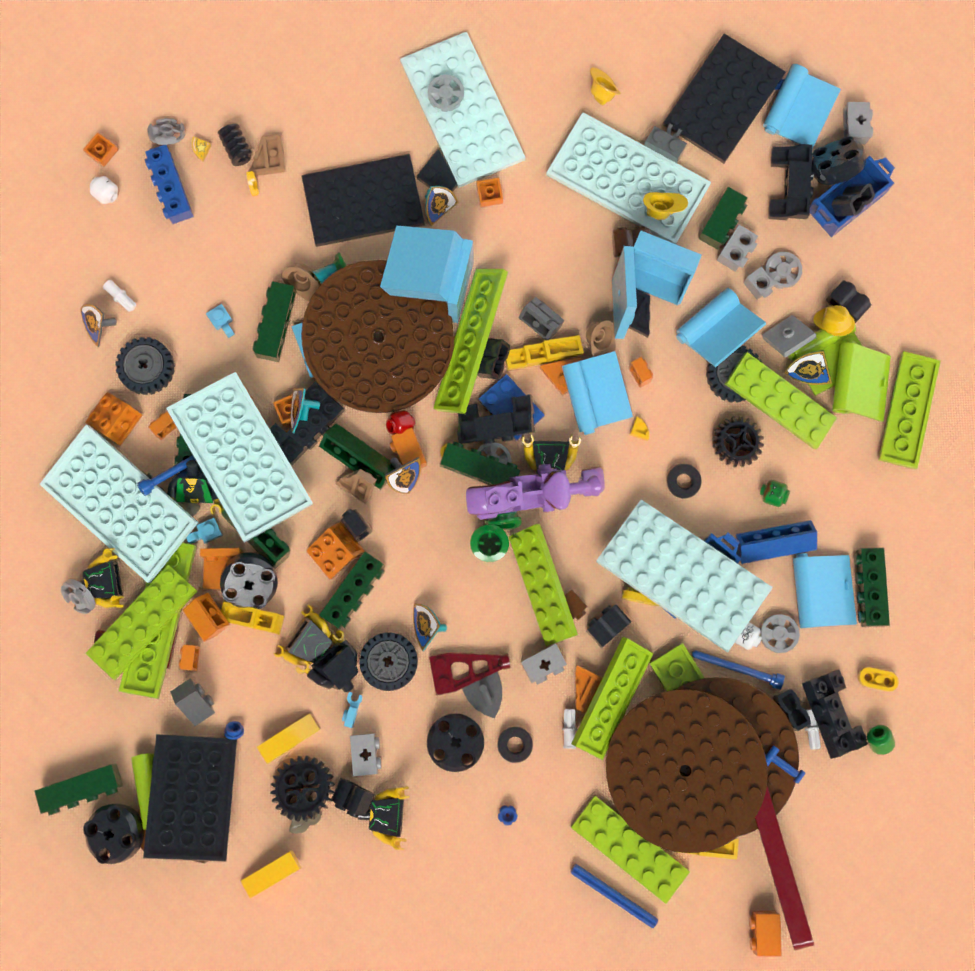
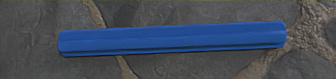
[570,864,658,928]

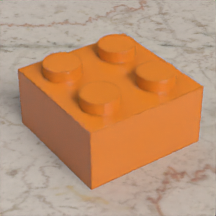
[83,132,118,167]
[476,178,503,207]
[629,357,653,388]
[273,394,293,426]
[148,412,177,440]
[179,645,200,671]

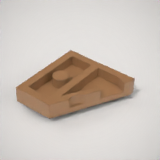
[249,135,285,176]
[335,469,377,504]

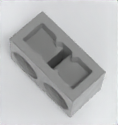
[717,225,758,272]

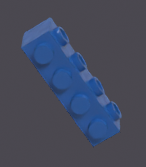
[144,145,194,224]
[736,520,817,564]

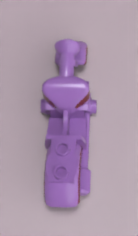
[466,464,605,520]

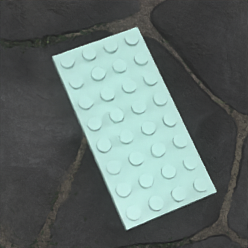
[400,32,526,188]
[546,112,711,244]
[166,372,313,542]
[40,425,198,583]
[596,500,773,653]

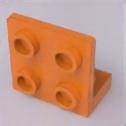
[85,392,142,446]
[307,522,364,579]
[200,548,243,590]

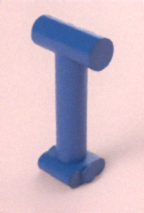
[766,745,805,784]

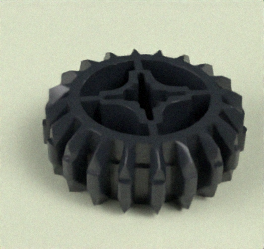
[712,416,764,468]

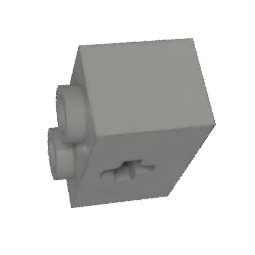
[843,102,873,144]
[521,644,567,685]
[350,733,382,776]

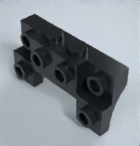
[768,144,814,221]
[270,382,345,465]
[457,394,535,444]
[802,669,868,759]

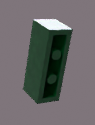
[699,187,748,250]

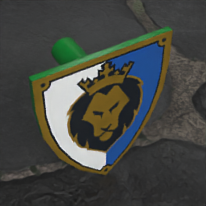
[785,350,832,385]

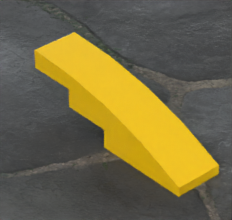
[505,335,584,371]

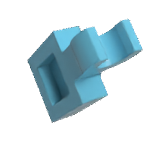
[206,304,235,338]
[186,518,223,544]
[342,692,363,728]

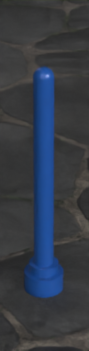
[137,455,196,496]
[692,650,785,690]

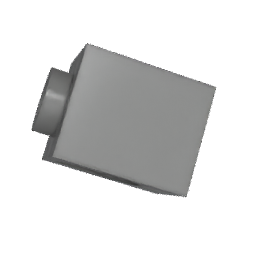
[744,266,775,300]

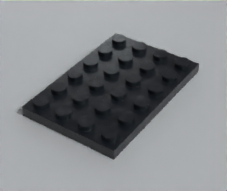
[663,33,786,164]
[301,154,425,247]
[143,734,237,862]

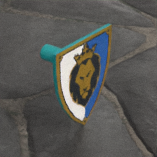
[425,186,459,226]
[291,388,320,433]
[413,604,447,651]

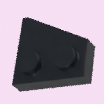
[417,150,457,192]
[629,289,650,338]

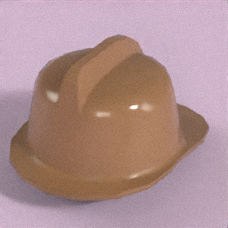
[282,264,320,301]
[586,320,616,357]

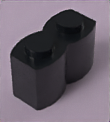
[831,184,875,216]
[826,280,872,323]
[477,338,510,380]
[341,509,372,542]
[586,604,632,649]
[773,689,811,731]
[331,777,374,818]

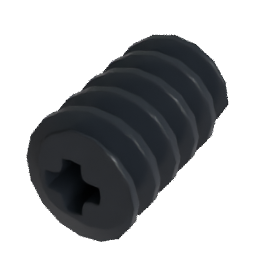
[218,124,252,166]

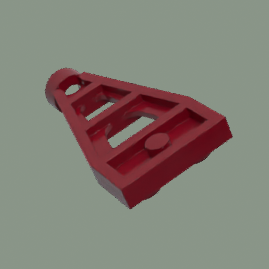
[429,653,511,696]

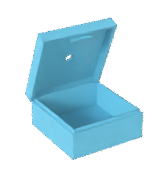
[380,226,474,323]
[612,231,702,339]

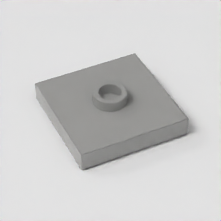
[762,315,816,358]

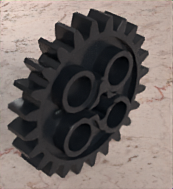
[270,755,335,822]

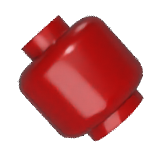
[386,410,415,435]

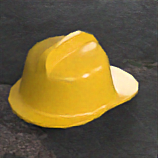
[590,67,621,105]
[643,192,689,220]
[813,305,855,336]

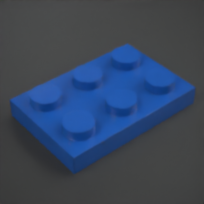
[479,374,545,442]

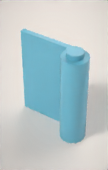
[763,64,841,149]
[676,288,766,367]
[562,351,633,435]
[793,553,857,628]

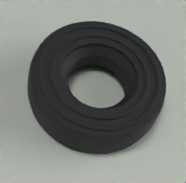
[667,464,702,499]
[497,727,533,763]

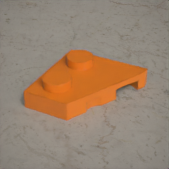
[540,357,582,396]
[575,665,602,714]

